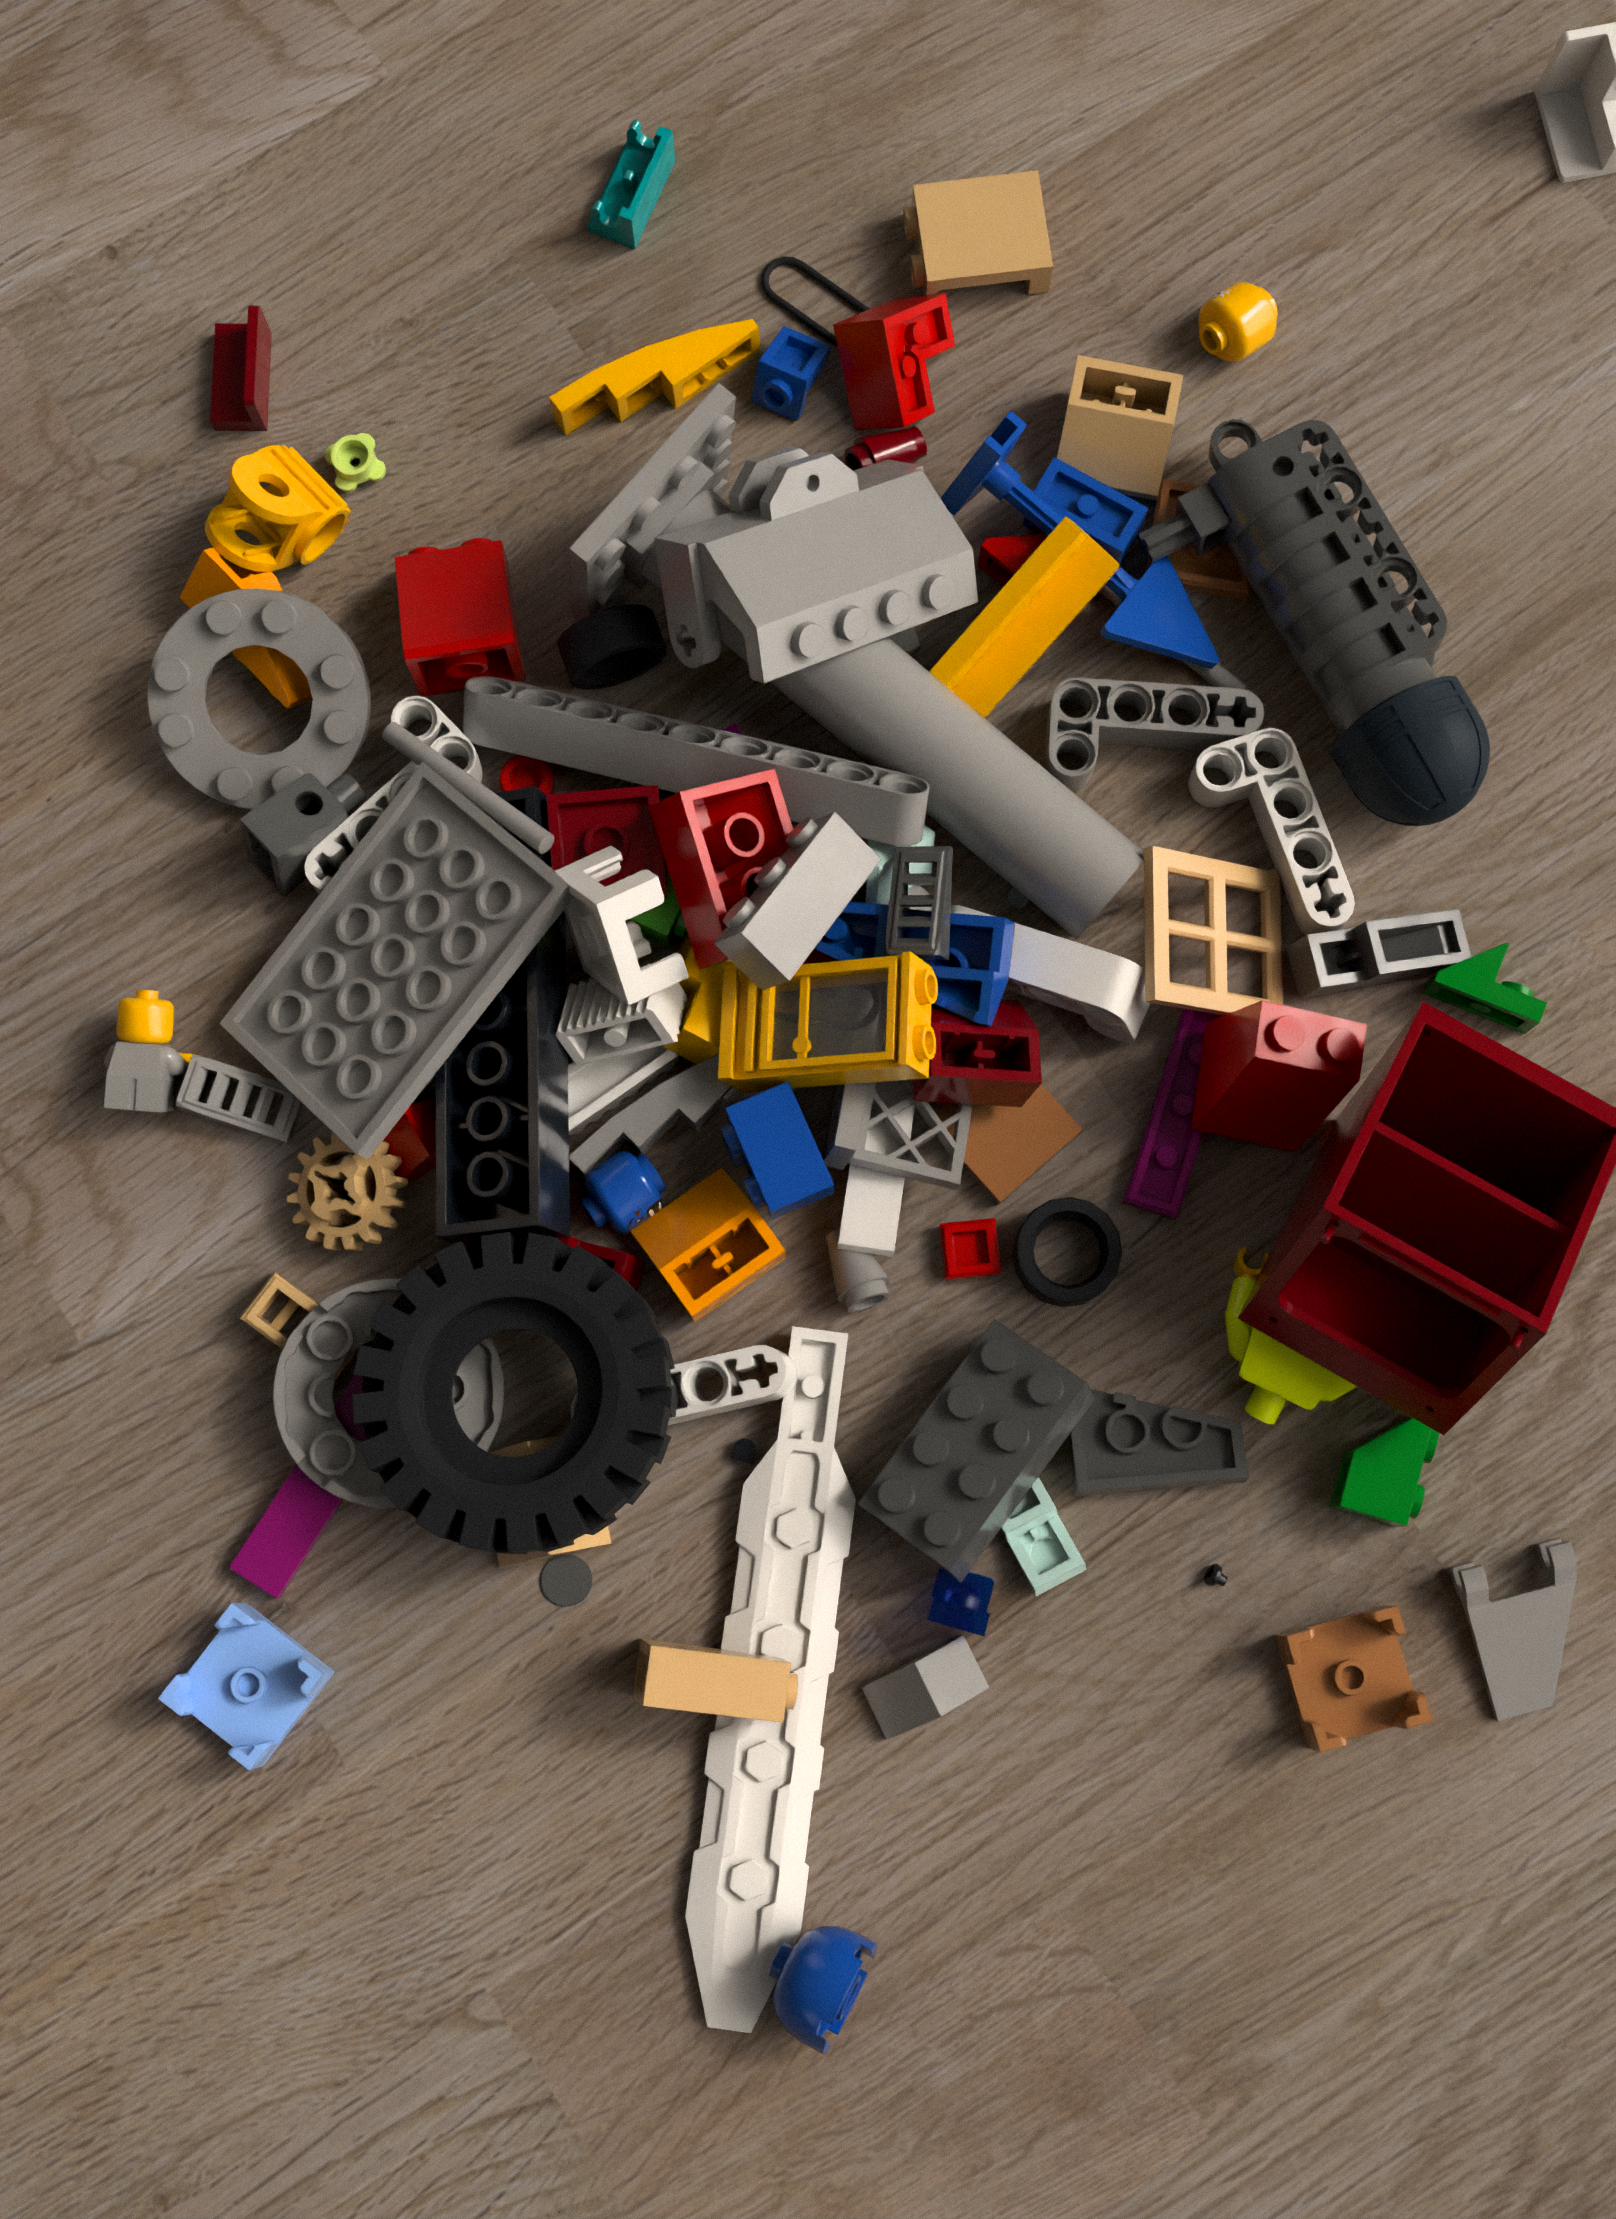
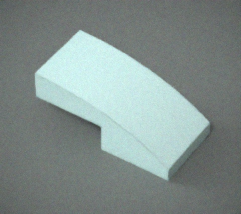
[1000,1477,1087,1597]

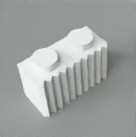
[555,963,688,1066]

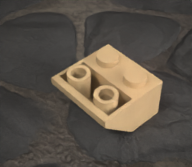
[1057,355,1184,500]

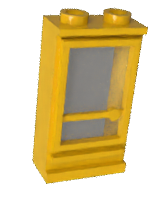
[718,951,938,1092]

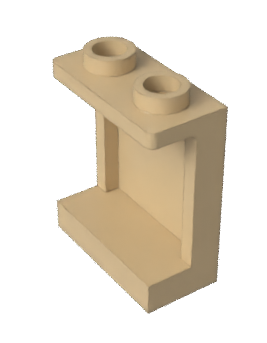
[903,170,1053,295]

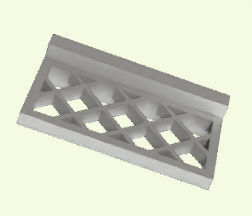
[822,983,973,1190]

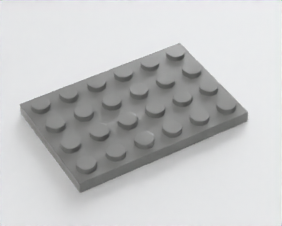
[219,762,574,1159]

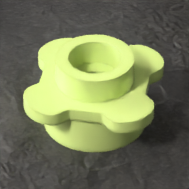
[325,433,386,492]

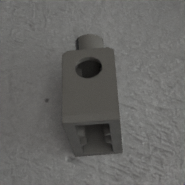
[240,773,366,897]

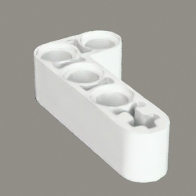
[304,695,483,894]
[1188,728,1355,935]
[951,905,1150,1043]
[571,1345,796,1425]

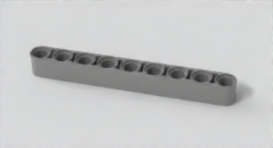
[462,676,930,846]

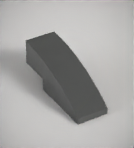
[1286,909,1472,1000]

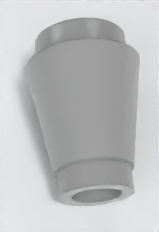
[825,1227,890,1313]

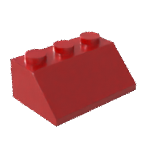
[649,769,793,969]

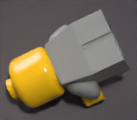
[103,989,193,1113]

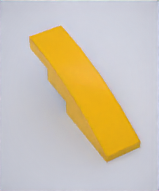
[549,319,760,436]

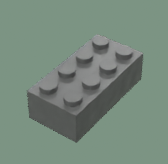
[858,1319,1095,1583]

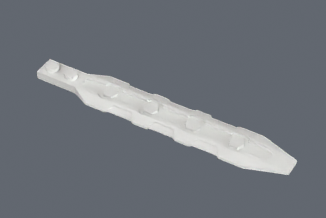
[685,1326,856,2033]

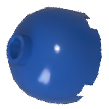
[769,1926,877,2054]

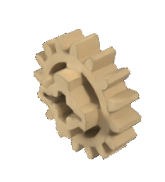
[287,1132,408,1252]

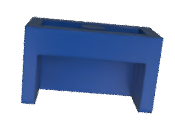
[1023,457,1148,567]

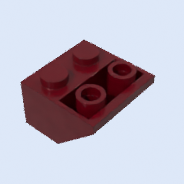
[912,999,1042,1107]

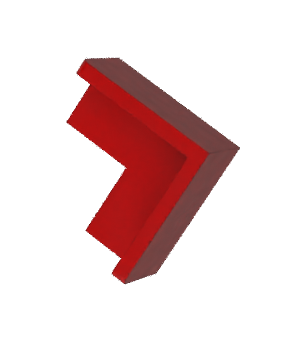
[833,293,955,430]

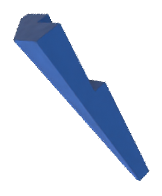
[814,902,1015,1026]

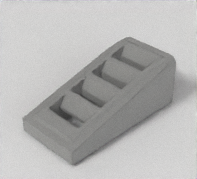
[176,1054,303,1144]

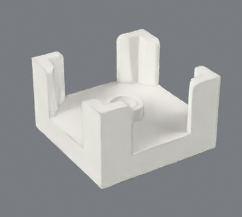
[555,846,689,1005]

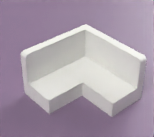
[1534,22,1616,183]

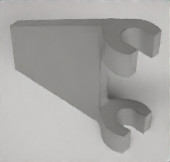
[1449,1538,1577,1721]

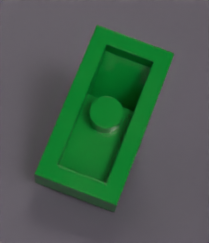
[1422,943,1547,1034]

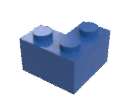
[720,1081,834,1220]

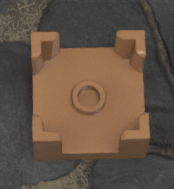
[1274,1605,1433,1752]

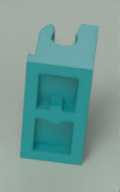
[587,120,676,249]

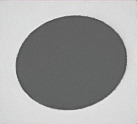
[541,1555,592,1606]

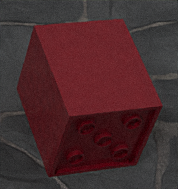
[1238,1001,1616,1436]

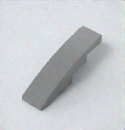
[569,1053,774,1176]

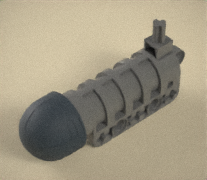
[1137,419,1490,826]

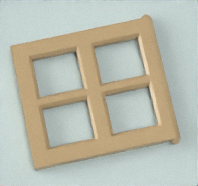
[1143,846,1283,1015]

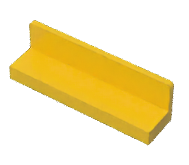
[929,516,1119,718]

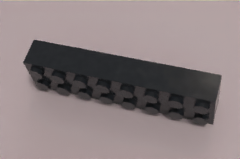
[436,786,570,1247]

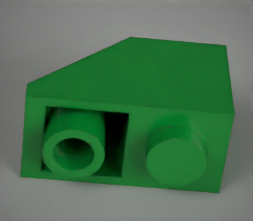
[1329,1416,1439,1527]

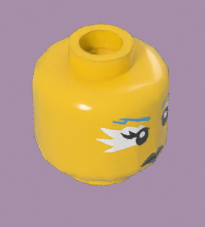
[1198,281,1278,363]

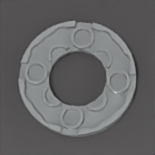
[148,588,371,809]
[273,1279,504,1508]

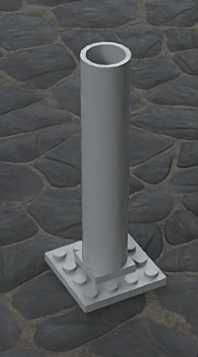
[569,383,1143,939]

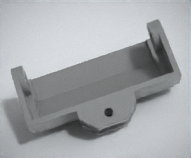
[654,446,978,683]

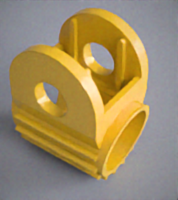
[205,445,352,572]

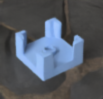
[158,1602,335,1771]

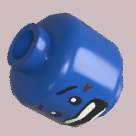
[580,1151,667,1234]

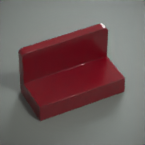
[210,305,272,431]

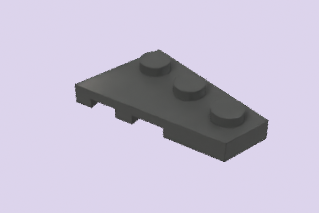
[1069,1389,1249,1496]

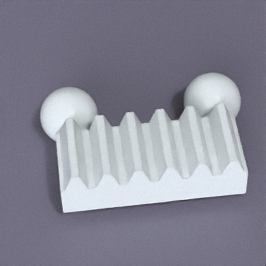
[568,1045,679,1136]

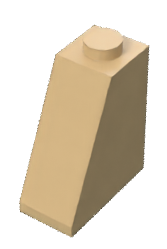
[632,1638,798,1723]

